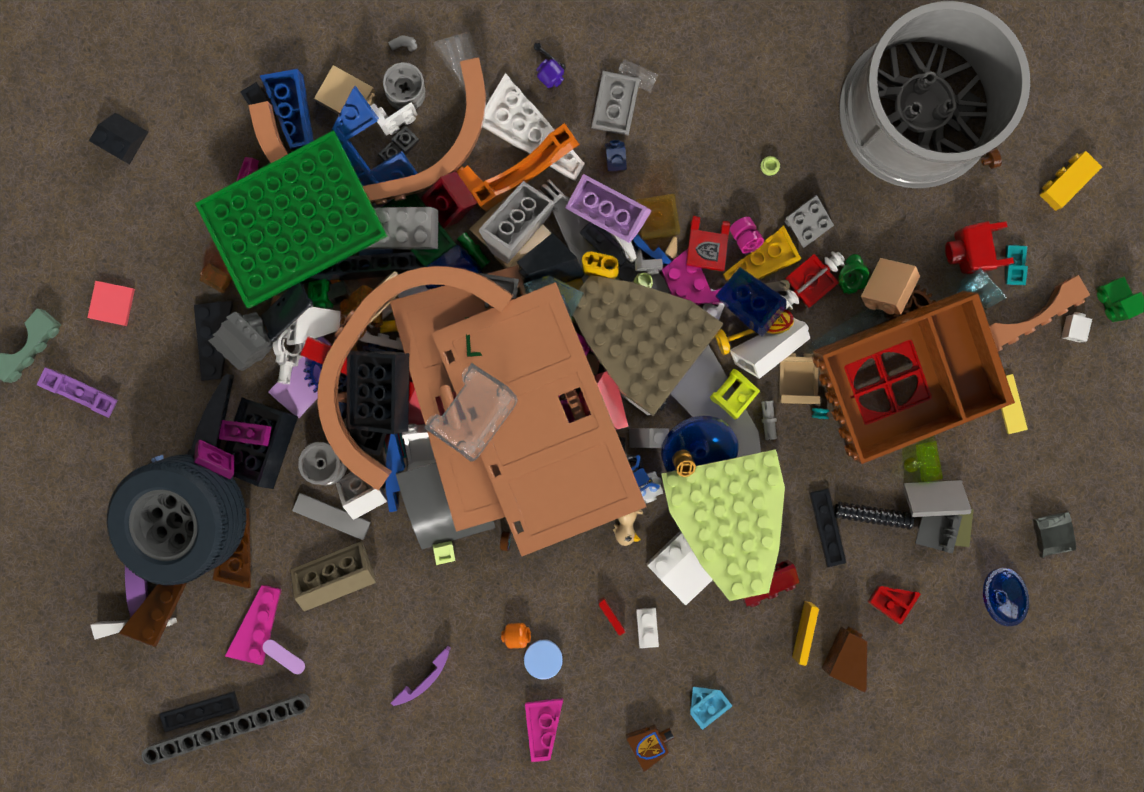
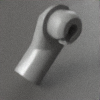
[388,35,417,52]

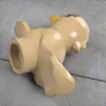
[613,509,643,546]

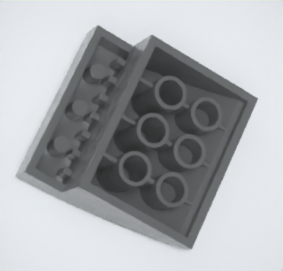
[396,463,496,550]

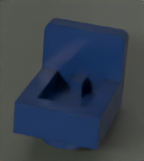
[605,140,627,171]

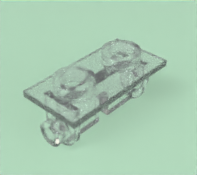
[617,59,658,92]

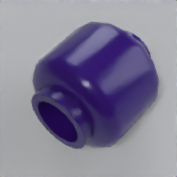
[536,59,565,88]

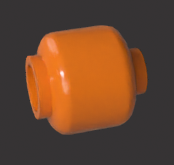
[501,623,531,649]

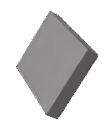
[591,71,640,136]
[903,480,972,517]

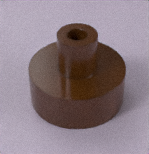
[981,148,1002,169]

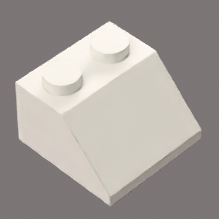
[336,472,387,520]

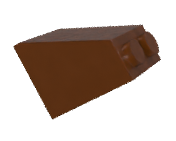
[822,626,867,693]

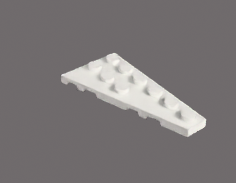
[482,73,585,181]

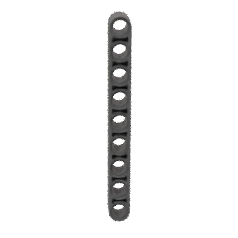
[141,693,310,765]

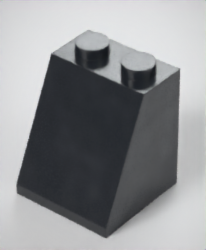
[517,233,584,290]

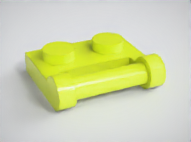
[710,369,760,420]

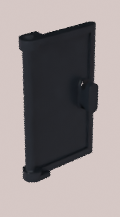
[261,282,314,342]

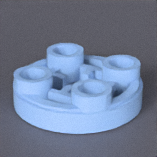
[524,639,563,679]

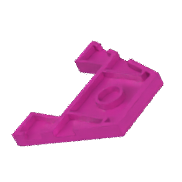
[662,249,737,305]

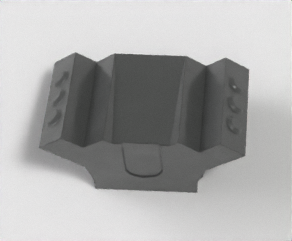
[208,312,273,371]

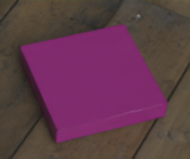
[194,440,234,479]

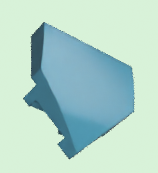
[690,687,732,730]

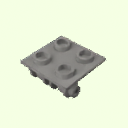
[784,195,834,248]

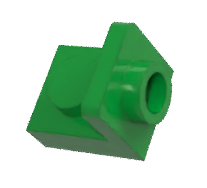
[308,279,333,309]

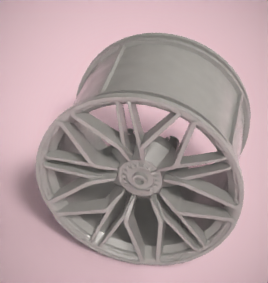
[839,1,1030,188]

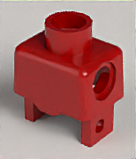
[945,221,1014,274]

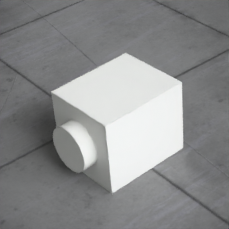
[1061,312,1092,343]

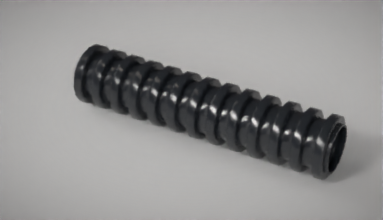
[835,501,914,530]

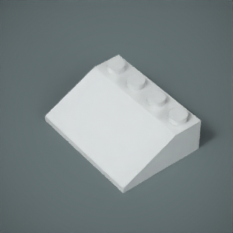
[646,531,712,605]

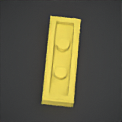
[1001,374,1028,434]

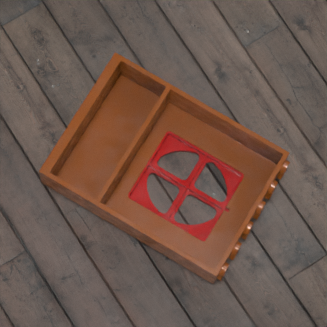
[812,291,1015,464]

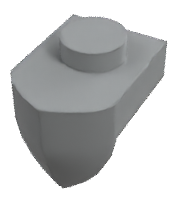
[635,248,663,275]

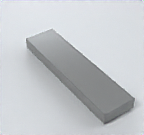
[292,493,371,540]

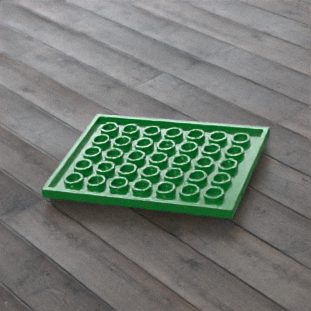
[195,130,388,309]

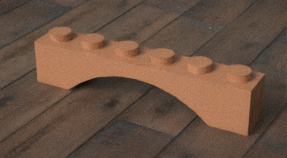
[989,275,1090,352]

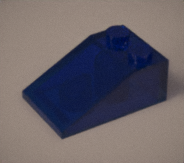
[716,267,786,337]

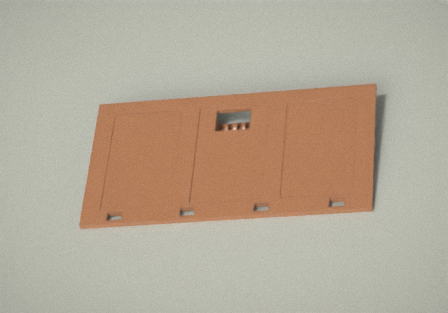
[390,265,526,532]
[432,282,647,556]

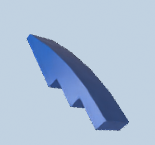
[385,434,406,512]

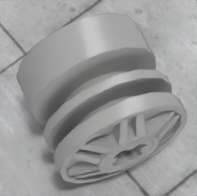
[383,62,426,110]

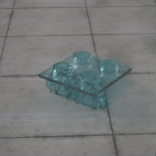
[957,268,1007,310]

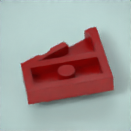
[868,586,921,624]

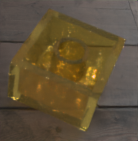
[636,194,680,241]

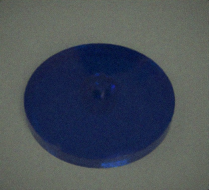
[661,416,739,472]

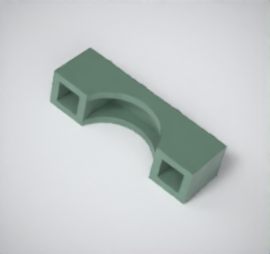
[0,309,61,383]

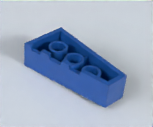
[260,69,314,151]

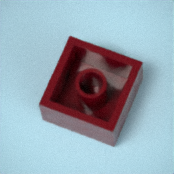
[421,171,478,229]

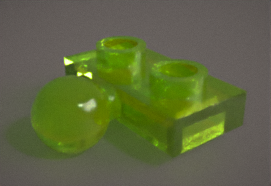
[903,441,943,482]

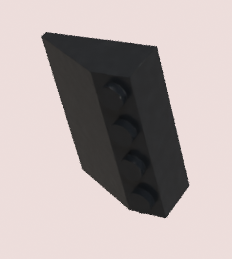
[346,350,409,434]
[224,397,298,489]

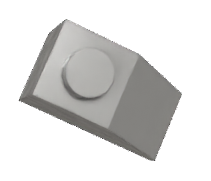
[629,428,669,448]

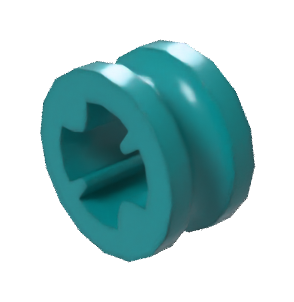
[811,408,830,419]

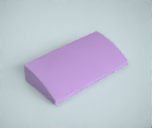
[565,174,651,243]
[268,336,341,418]

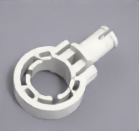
[273,329,305,384]

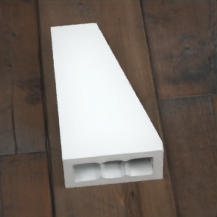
[730,318,810,379]

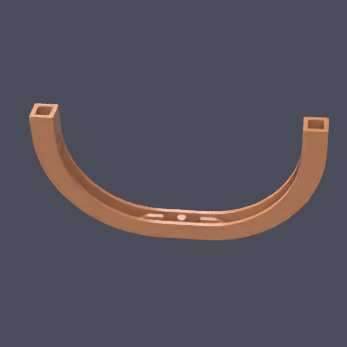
[249,57,486,205]
[318,266,513,490]

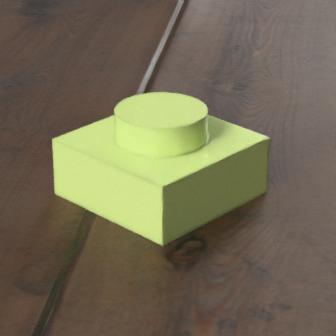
[432,541,455,565]

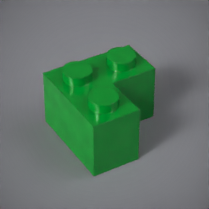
[1096,277,1144,322]

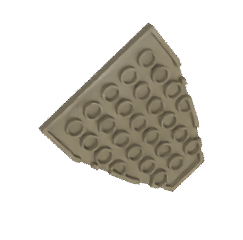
[567,275,723,416]

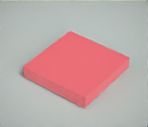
[87,281,135,326]

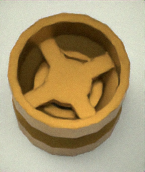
[672,450,696,477]

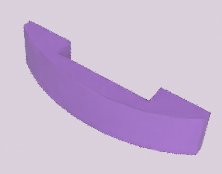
[37,367,118,418]
[125,565,148,617]
[391,646,450,706]

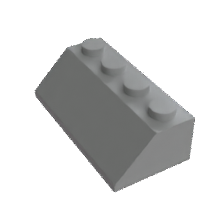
[479,181,555,264]

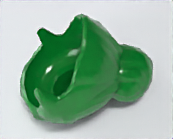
[838,254,869,294]

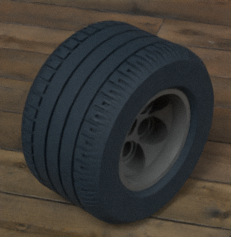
[106,454,246,585]

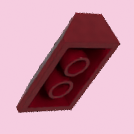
[742,560,800,607]

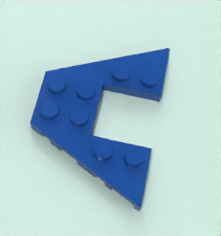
[331,86,418,186]

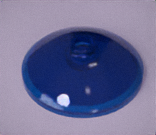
[982,568,1029,627]

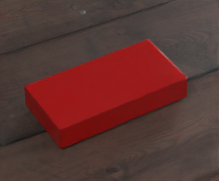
[598,597,625,636]

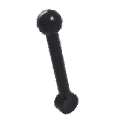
[534,43,566,70]

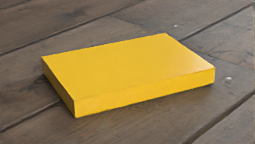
[792,601,819,666]

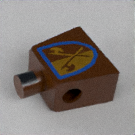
[626,725,675,772]

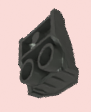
[1032,512,1076,558]

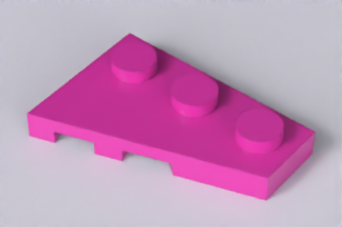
[525,698,563,762]

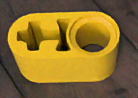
[582,251,619,279]

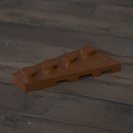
[212,507,251,588]
[119,583,187,648]

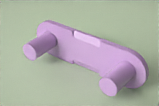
[263,640,305,674]

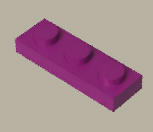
[219,420,271,446]

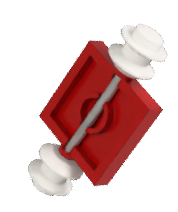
[779,251,845,310]

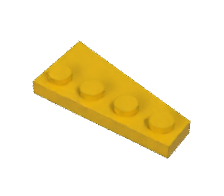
[723,225,801,292]

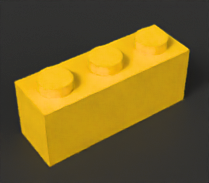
[1040,151,1102,211]

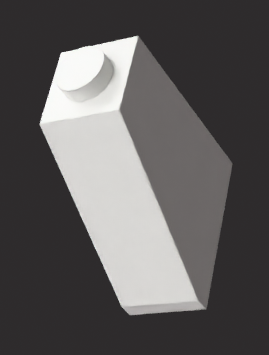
[287,307,342,345]

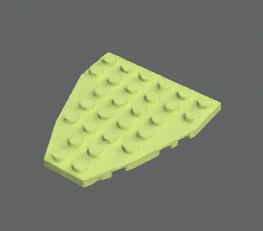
[661,449,785,601]

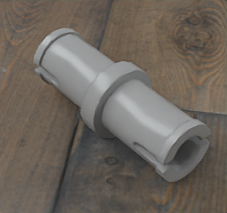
[761,400,777,440]

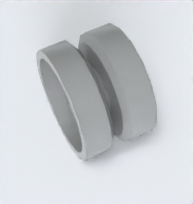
[298,442,347,485]

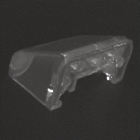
[424,363,518,462]

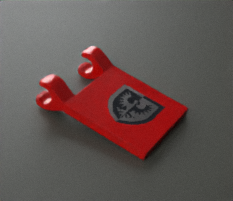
[686,216,730,271]

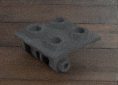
[915,515,962,553]

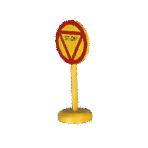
[715,308,794,355]

